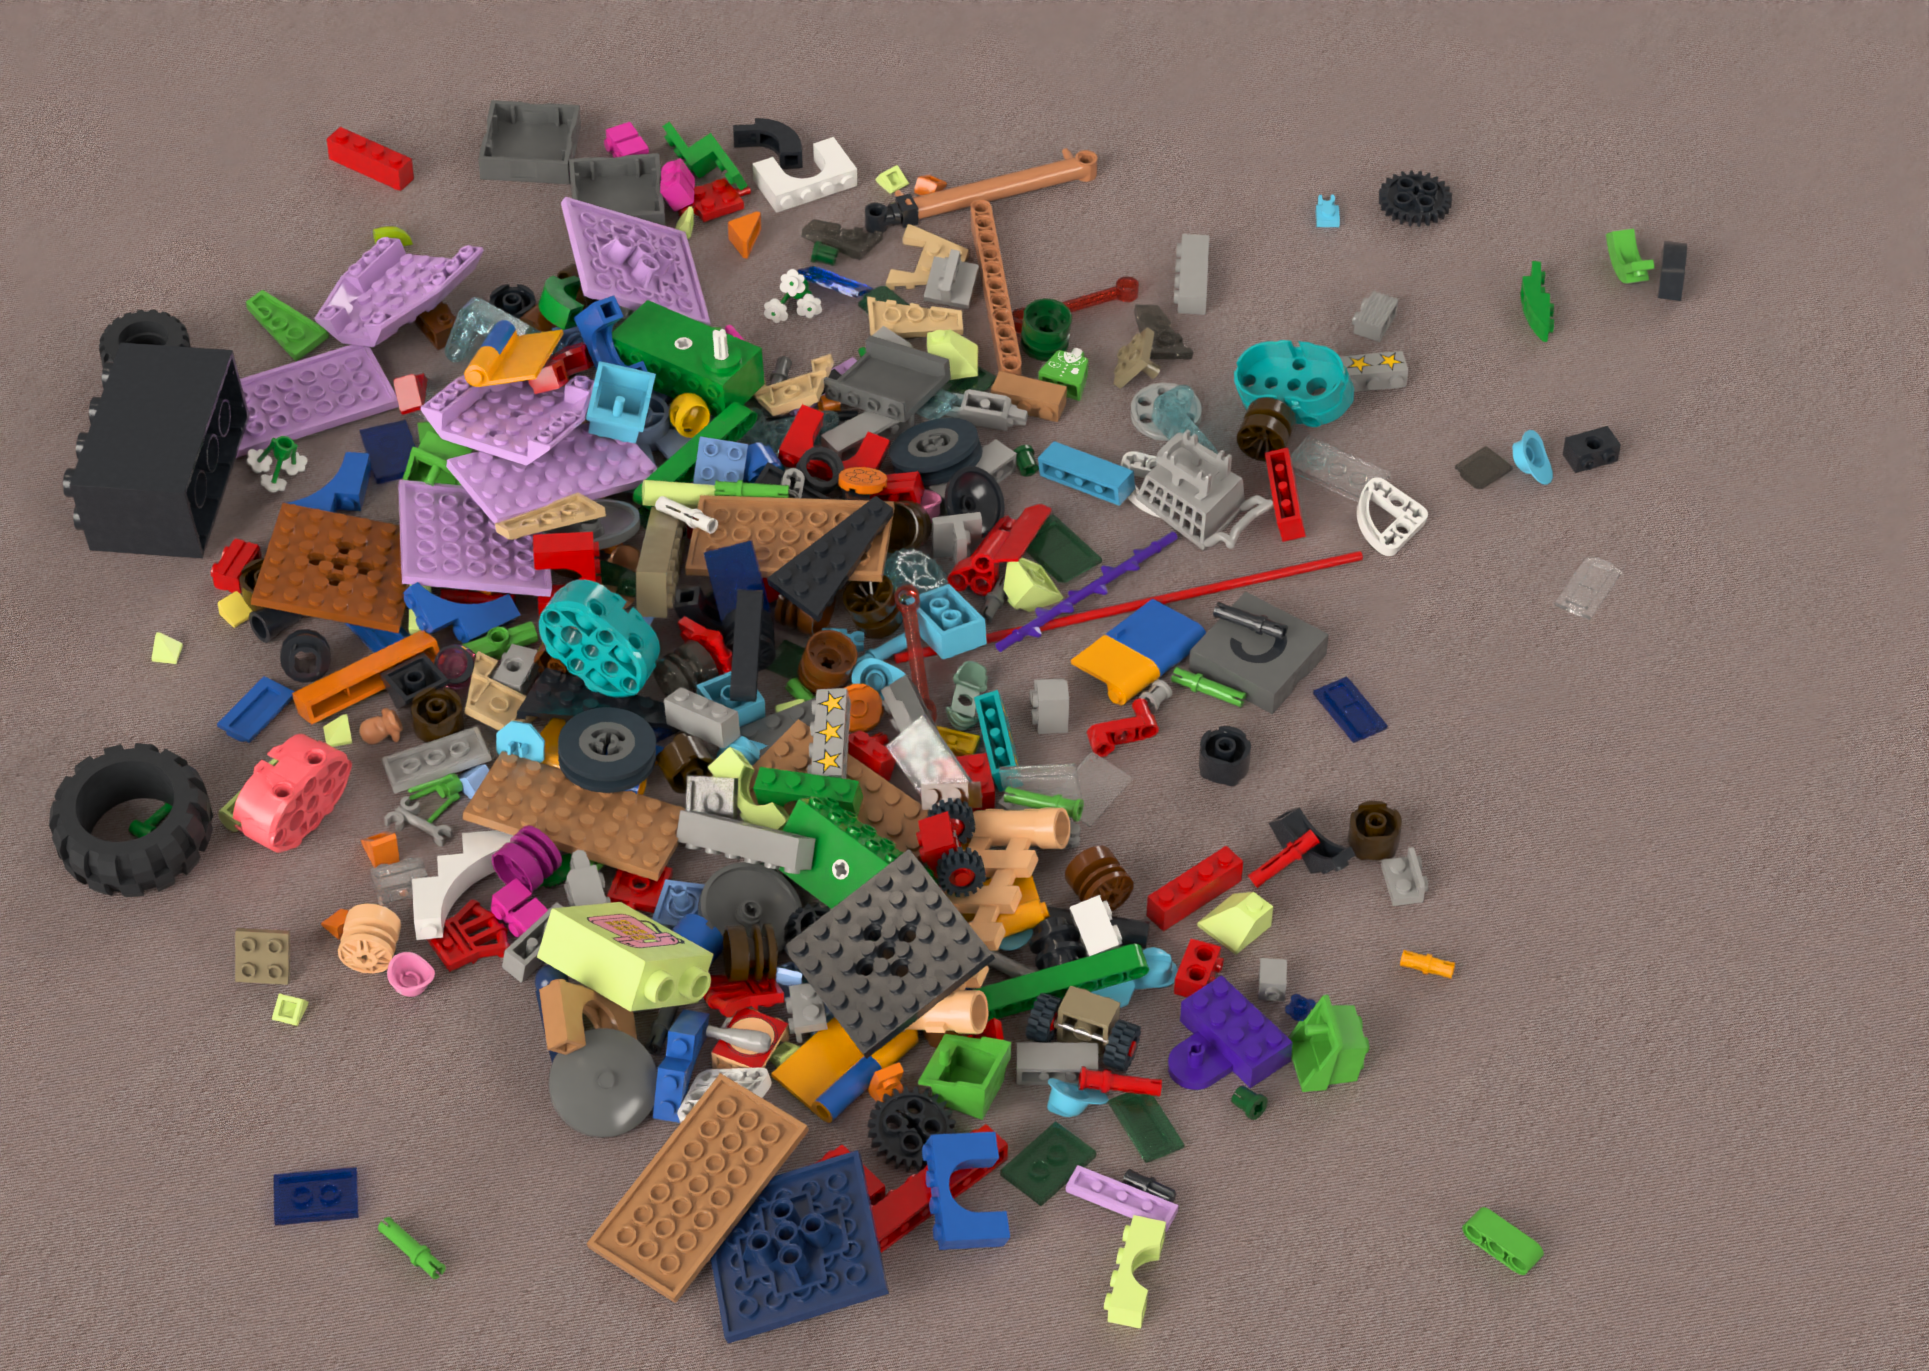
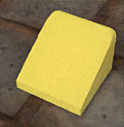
[218,591,253,628]

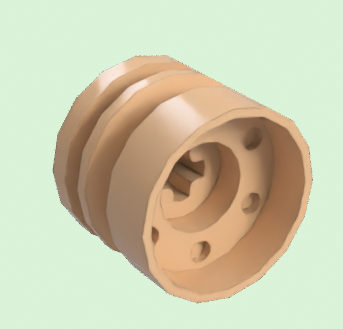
[338,904,401,974]

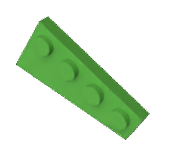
[246,290,329,362]

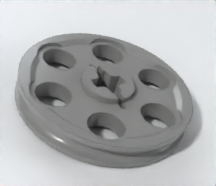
[1130,383,1202,441]

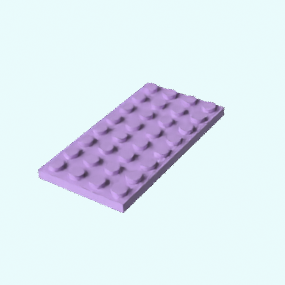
[236,345,399,458]
[446,422,658,524]

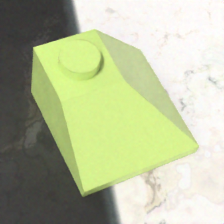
[927,329,978,380]
[1003,557,1064,612]
[1197,892,1273,955]

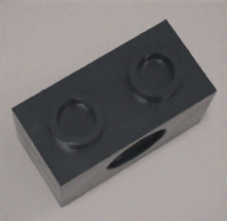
[1563,426,1621,473]

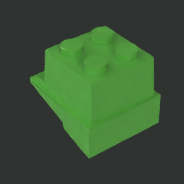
[403,431,472,486]
[1288,994,1369,1092]
[918,1034,1011,1120]

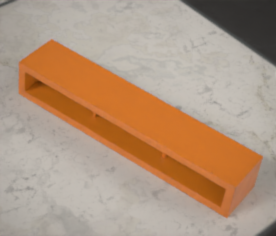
[292,631,442,725]

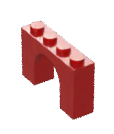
[778,404,890,487]
[533,532,602,619]

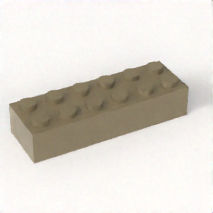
[636,507,686,618]

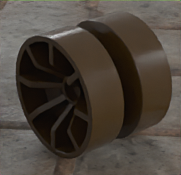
[1237,397,1296,462]
[843,574,905,639]

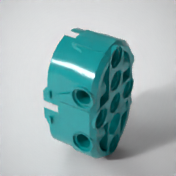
[1234,340,1354,427]
[539,580,660,698]

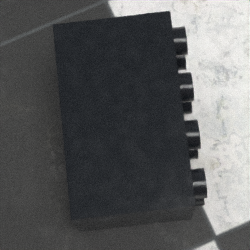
[63,343,250,559]

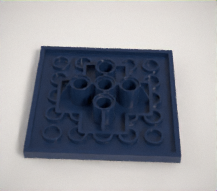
[711,1150,889,1344]

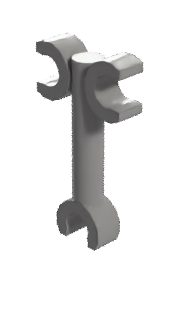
[384,796,453,847]

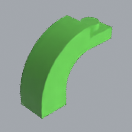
[1606,228,1654,283]

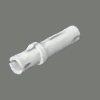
[655,496,718,534]

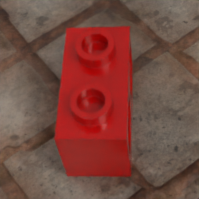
[1174,938,1224,997]

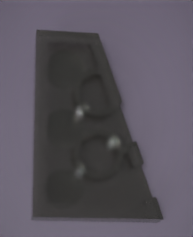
[801,219,883,260]
[1134,304,1194,359]

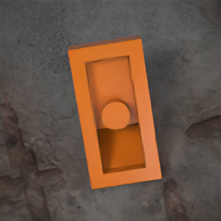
[867,1062,904,1102]

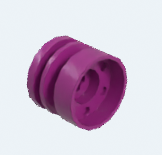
[491,825,562,893]

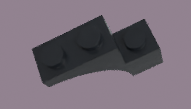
[1269,807,1355,874]

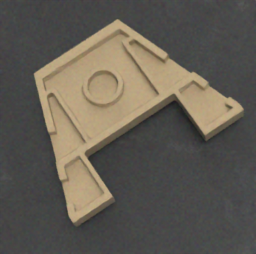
[886,224,969,290]
[753,354,834,416]
[464,651,538,730]

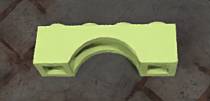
[708,747,790,831]
[1104,1215,1166,1329]

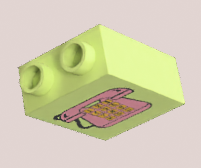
[537,902,713,1011]

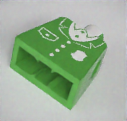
[1039,348,1089,401]

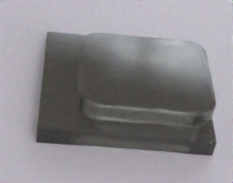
[1455,446,1513,489]

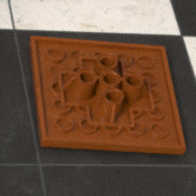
[251,503,410,633]

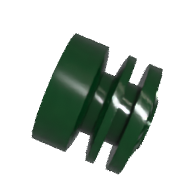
[1020,298,1072,361]

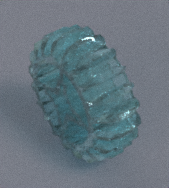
[884,548,948,603]

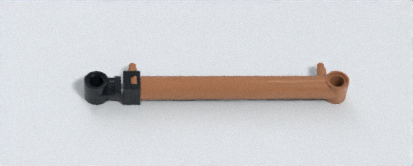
[865,148,1098,235]

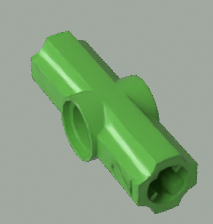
[460,621,538,664]

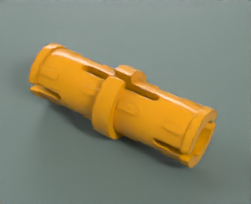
[1400,949,1456,979]

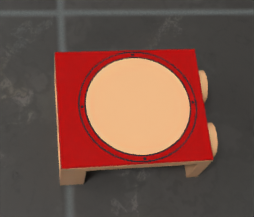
[711,1008,789,1069]

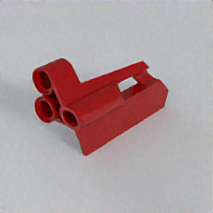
[947,504,1051,596]

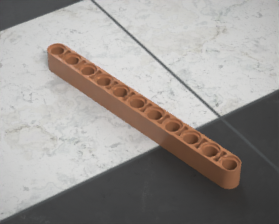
[971,199,1022,376]

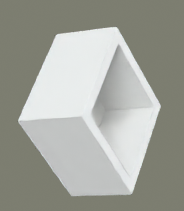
[1070,895,1122,957]

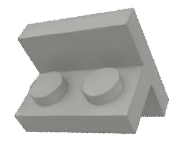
[924,249,979,309]
[932,512,982,565]

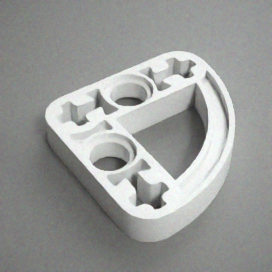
[1121,451,1180,517]
[1357,478,1428,556]
[677,1068,772,1123]

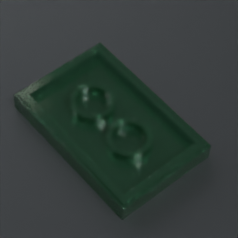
[1000,1121,1096,1206]

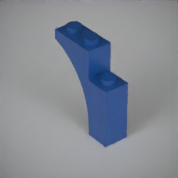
[287,452,372,513]
[403,582,521,644]
[653,1009,710,1123]

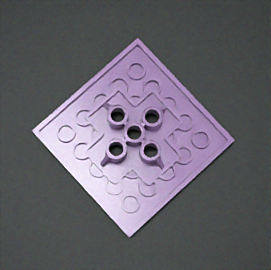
[561,197,711,326]

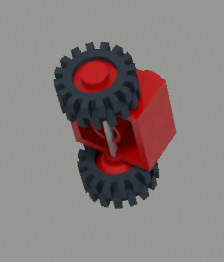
[916,798,986,897]

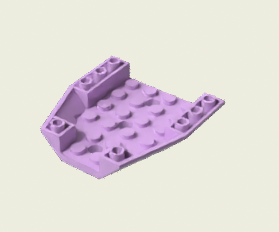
[314,237,484,347]
[421,375,594,465]

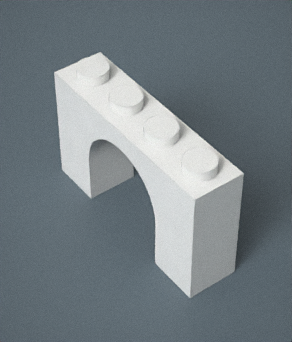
[753,137,857,213]

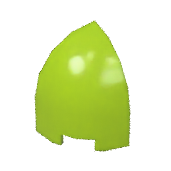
[373,226,413,246]

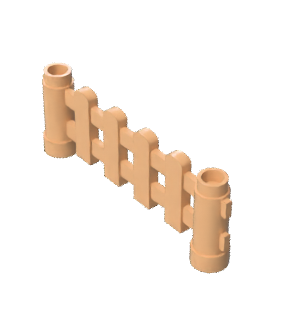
[902,807,1070,1034]

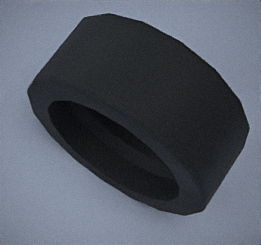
[796,446,844,495]

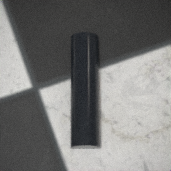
[1046,906,1150,949]

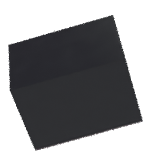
[380,653,449,709]

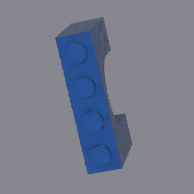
[574,295,648,372]
[922,1132,1010,1250]

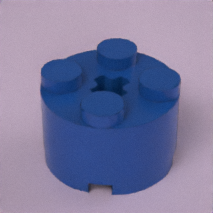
[743,442,785,483]
[672,914,723,966]

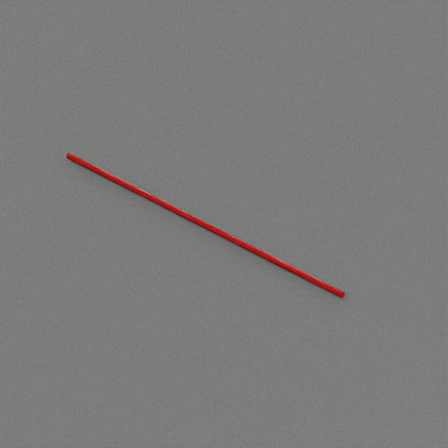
[893,551,1363,664]

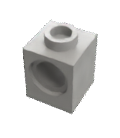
[1258,958,1287,1001]

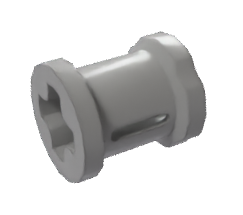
[1139,679,1172,712]

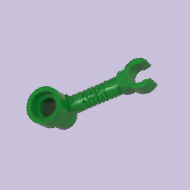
[129,803,173,838]

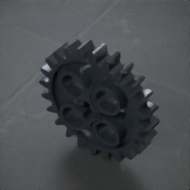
[1378,170,1452,227]
[867,1086,957,1172]

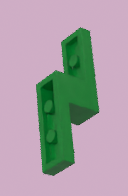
[662,121,748,191]

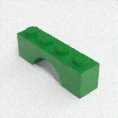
[753,767,863,816]

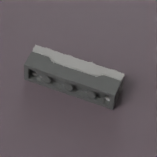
[881,675,951,776]

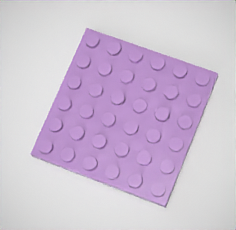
[398,480,552,597]

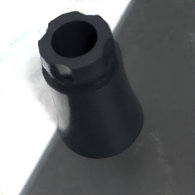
[249,607,306,643]

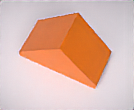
[728,211,761,259]
[361,831,400,870]

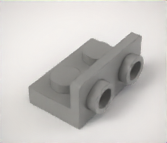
[1381,847,1428,906]

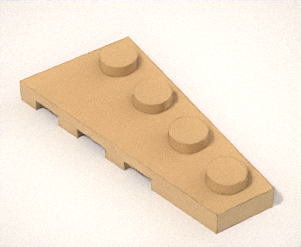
[867,297,963,338]
[495,492,606,540]

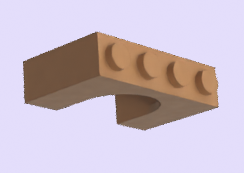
[539,979,637,1055]

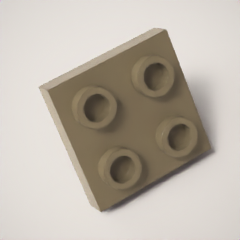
[1113,327,1161,389]
[235,928,290,985]

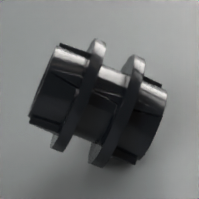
[280,629,331,683]
[1029,917,1086,970]

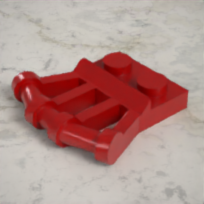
[678,616,733,676]
[426,899,510,972]
[703,973,784,1017]

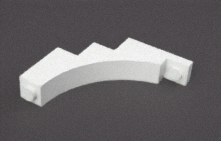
[412,830,513,940]

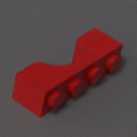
[528,342,594,394]

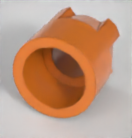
[817,395,841,413]

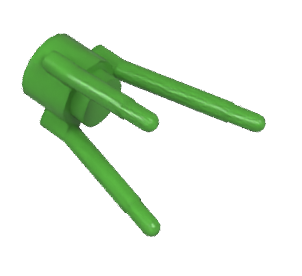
[408,773,463,823]

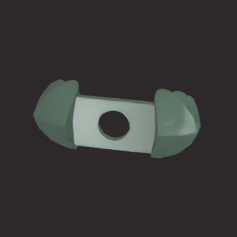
[946,661,988,730]

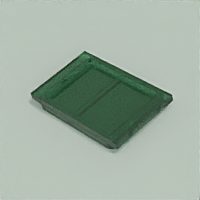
[1026,514,1102,583]

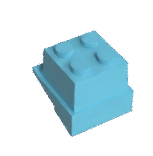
[586,361,656,444]

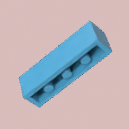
[1038,441,1135,506]

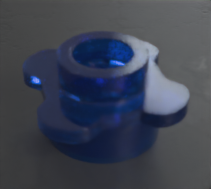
[1285,994,1316,1021]

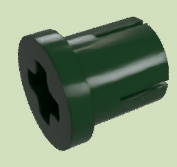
[811,240,839,266]
[1013,445,1039,477]
[1231,1085,1268,1120]

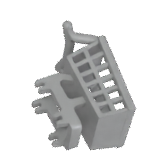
[1136,429,1274,550]

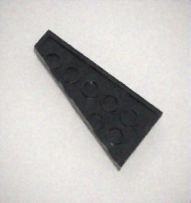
[767,496,894,623]
[517,667,678,732]

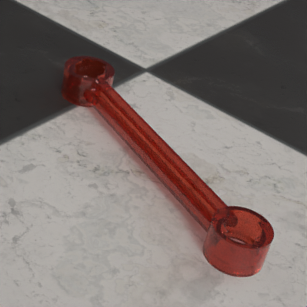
[1012,276,1139,333]
[894,585,937,722]

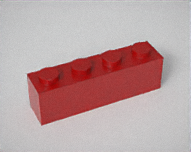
[326,127,414,191]
[1265,448,1306,542]
[1146,846,1243,932]

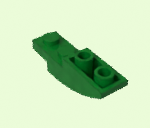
[1520,261,1554,342]

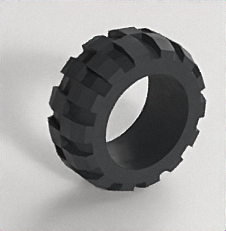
[49,743,214,898]

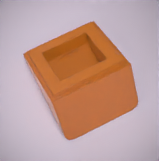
[914,175,947,196]
[321,909,349,940]

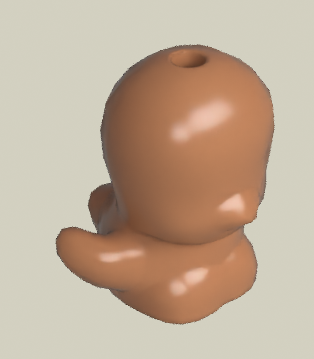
[359,708,403,745]

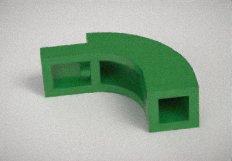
[538,275,584,330]

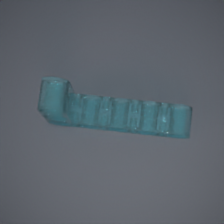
[444,297,566,362]

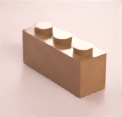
[991,371,1067,422]

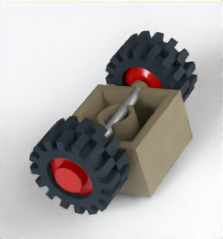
[1026,986,1141,1072]

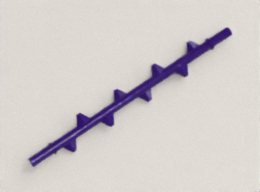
[995,531,1177,652]

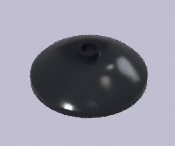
[945,466,1005,538]

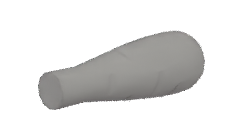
[706,1026,771,1053]

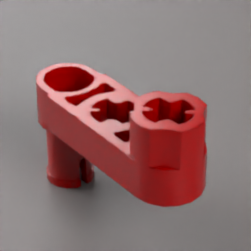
[1086,698,1159,757]

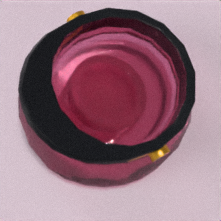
[434,644,476,689]

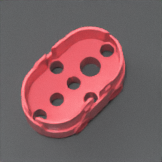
[233,734,352,853]

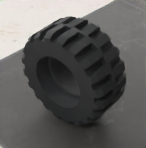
[99,309,191,367]

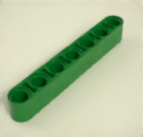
[633,402,757,511]
[975,944,1150,1022]

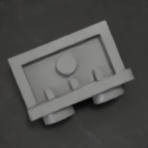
[785,983,828,1043]

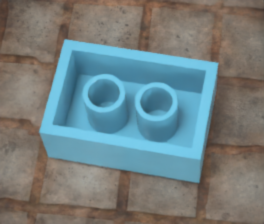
[906,584,987,660]

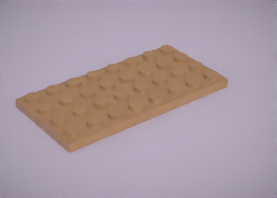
[685,495,895,582]
[749,719,929,862]
[463,751,688,881]
[586,1073,809,1303]

